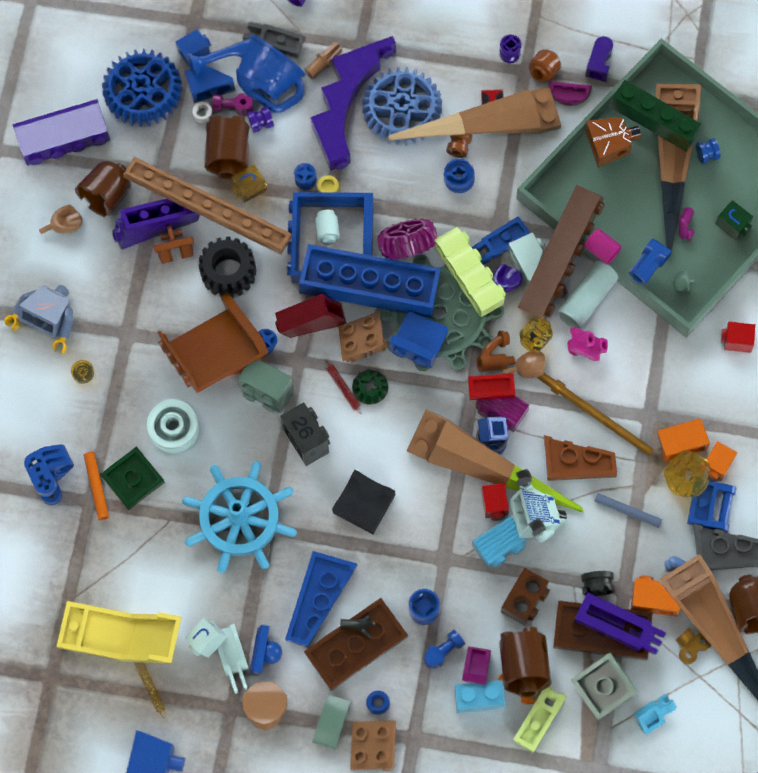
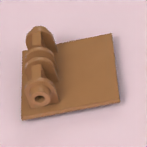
[338,311,389,363]
[350,720,397,771]

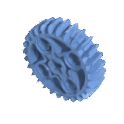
[362,67,442,146]

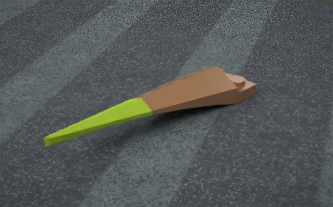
[407,409,583,512]

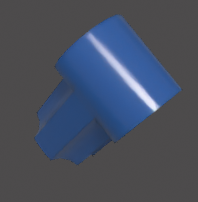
[629,238,672,285]

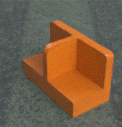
[657,419,710,462]

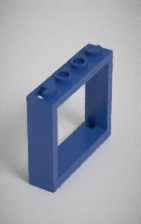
[287,192,374,283]

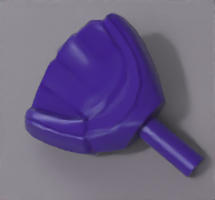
[492,264,523,293]

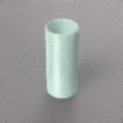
[557,261,619,329]

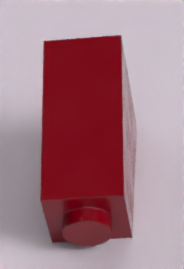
[275,294,346,338]

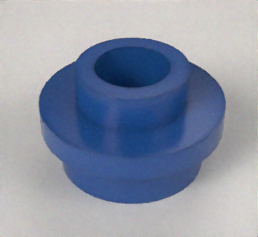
[366,691,390,715]

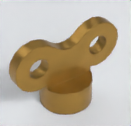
[675,628,711,665]

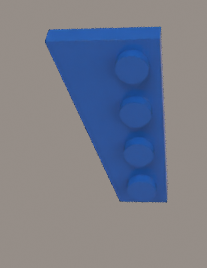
[285,551,358,647]

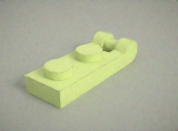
[513,686,567,753]

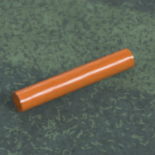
[83,452,109,520]

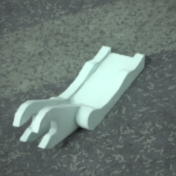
[218,624,249,694]

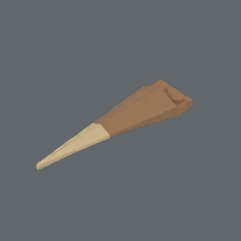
[388,87,561,141]

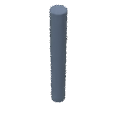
[595,493,662,528]

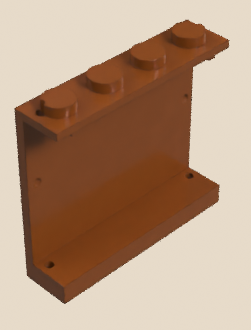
[157,293,269,393]

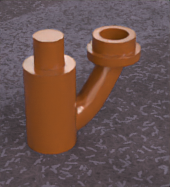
[477,330,515,372]

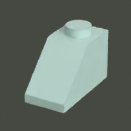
[508,232,544,287]

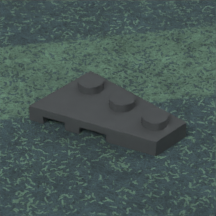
[693,524,758,570]

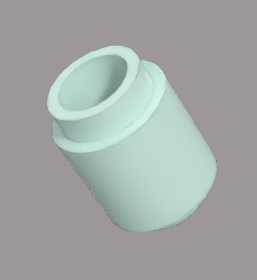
[315,210,340,245]

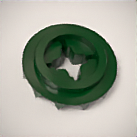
[352,369,388,405]

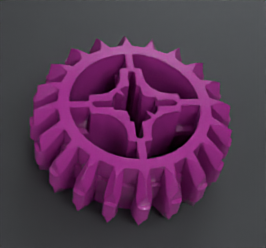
[377,218,437,260]

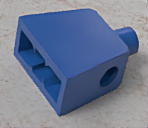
[126,730,185,773]

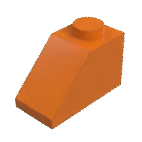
[630,576,680,617]

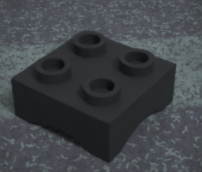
[332,470,395,534]

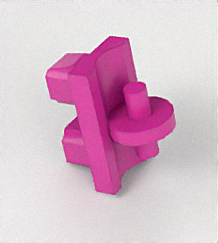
[567,327,608,361]

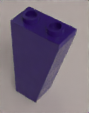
[112,199,200,249]

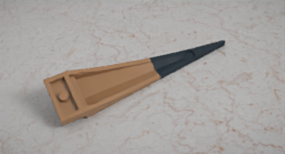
[656,84,701,251]
[660,554,758,701]

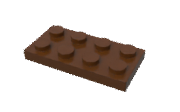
[304,598,408,691]
[553,600,653,661]

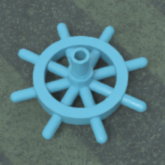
[182,461,297,573]

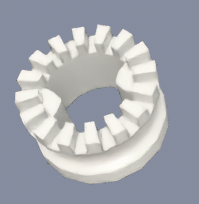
[192,102,213,124]

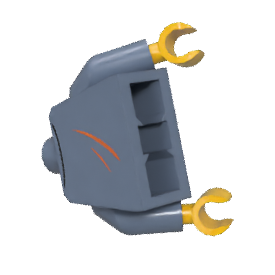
[4,285,73,354]

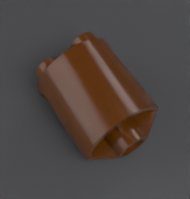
[204,115,250,179]
[499,627,551,697]

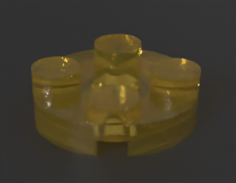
[664,450,710,498]

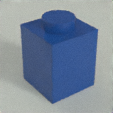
[175,29,211,67]

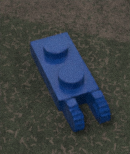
[472,216,530,265]

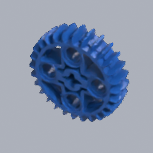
[102,48,183,127]

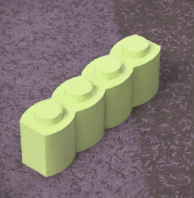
[434,227,506,317]

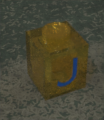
[231,164,267,203]

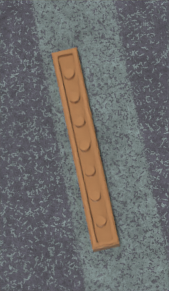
[123,157,292,255]

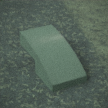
[312,694,351,750]

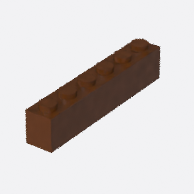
[517,185,605,321]

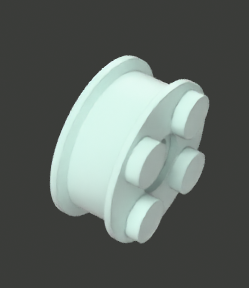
[147,399,199,453]

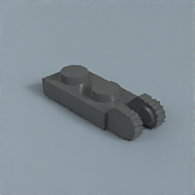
[242,22,305,58]

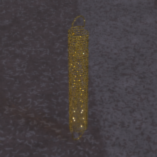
[134,662,165,718]

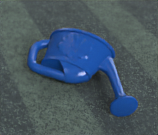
[187,34,306,113]

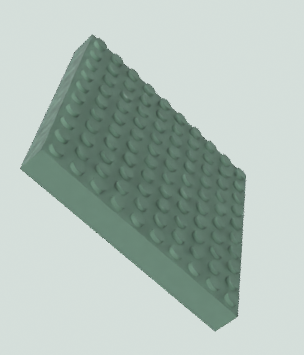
[516,38,758,338]

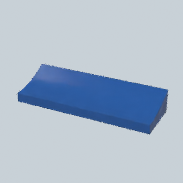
[299,244,441,318]

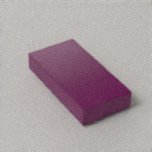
[462,646,491,685]

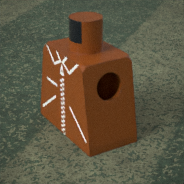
[585,117,641,167]

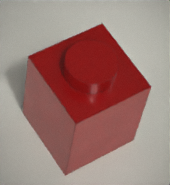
[720,321,756,353]
[481,483,509,521]

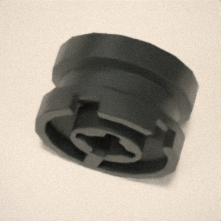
[581,571,615,596]

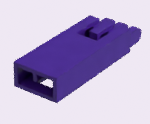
[574,592,666,655]

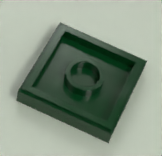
[100,446,165,510]

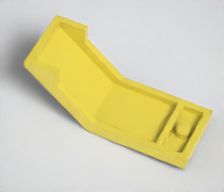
[56,601,182,664]

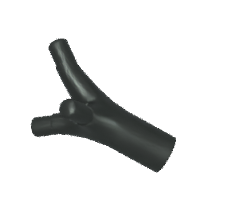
[340,616,375,638]

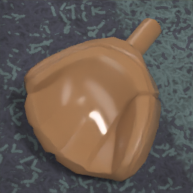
[39,205,83,234]
[502,350,545,378]

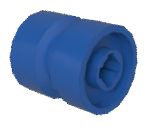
[409,589,440,625]

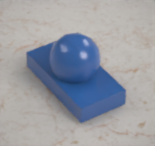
[249,625,282,676]

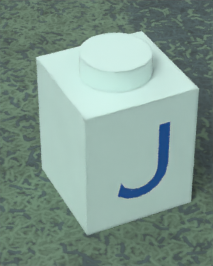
[185,617,227,658]

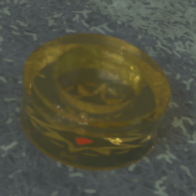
[71,360,94,384]

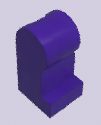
[585,36,613,82]

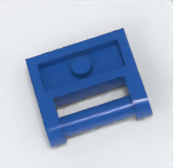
[687,478,736,533]

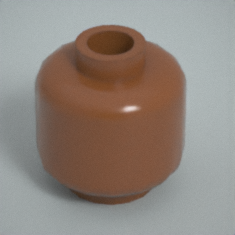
[529,49,561,82]

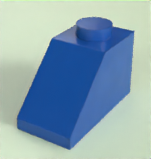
[185,65,235,103]

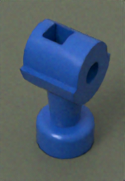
[424,630,466,669]

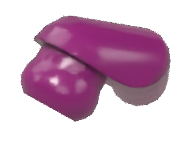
[679,207,694,241]

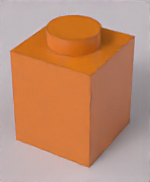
[701,441,738,481]

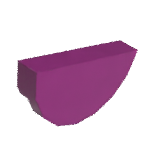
[549,81,592,106]

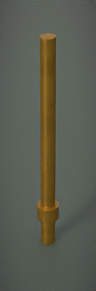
[537,373,654,456]

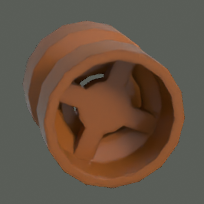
[446,134,473,158]

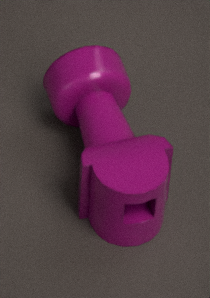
[212,93,254,116]

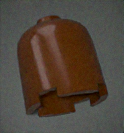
[75,161,131,217]
[729,574,758,635]

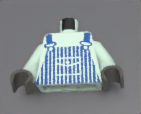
[510,469,567,543]

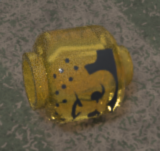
[519,318,553,351]

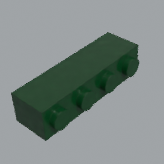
[611,79,701,152]

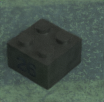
[280,402,331,466]

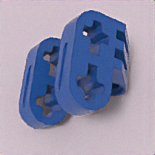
[24,444,74,505]

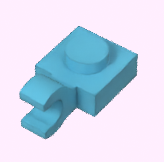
[634,694,677,735]

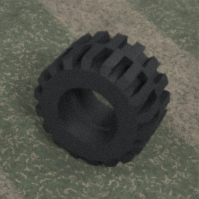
[198,237,256,298]

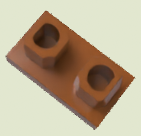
[153,225,194,264]

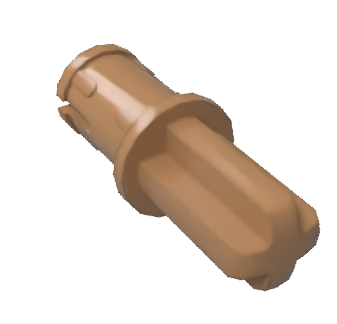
[304,42,342,79]

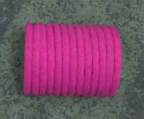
[584,228,622,265]

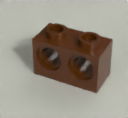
[501,567,550,626]

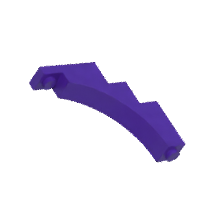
[310,36,396,171]

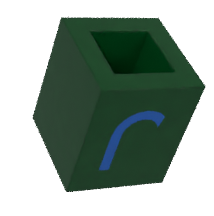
[715,200,753,240]

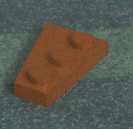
[544,435,617,481]

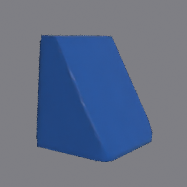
[478,417,508,442]

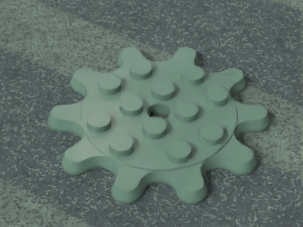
[375,254,504,371]

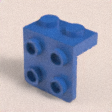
[389,312,448,368]

